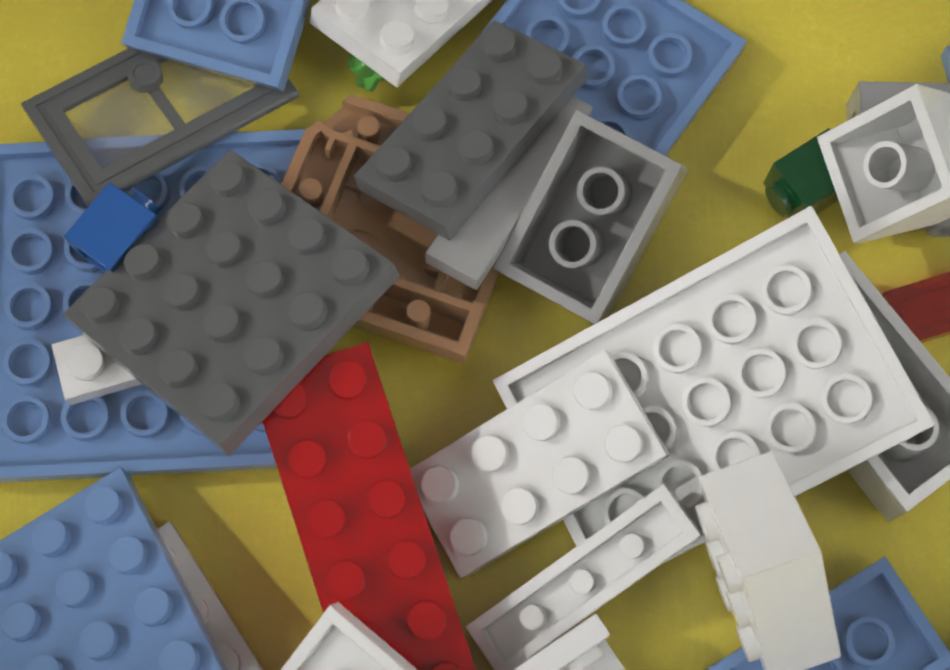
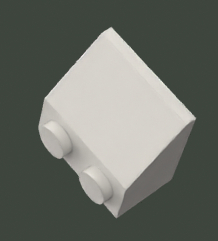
[817,84,950,244]

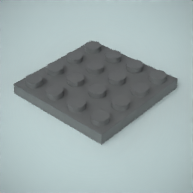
[63,149,400,456]

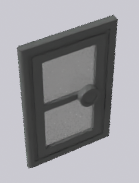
[21,48,300,207]

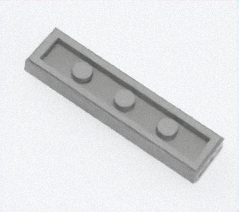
[425,97,593,290]

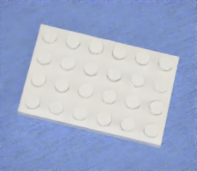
[493,205,935,564]

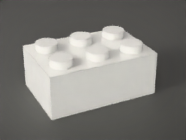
[695,451,841,670]

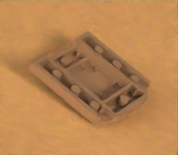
[281,94,500,364]

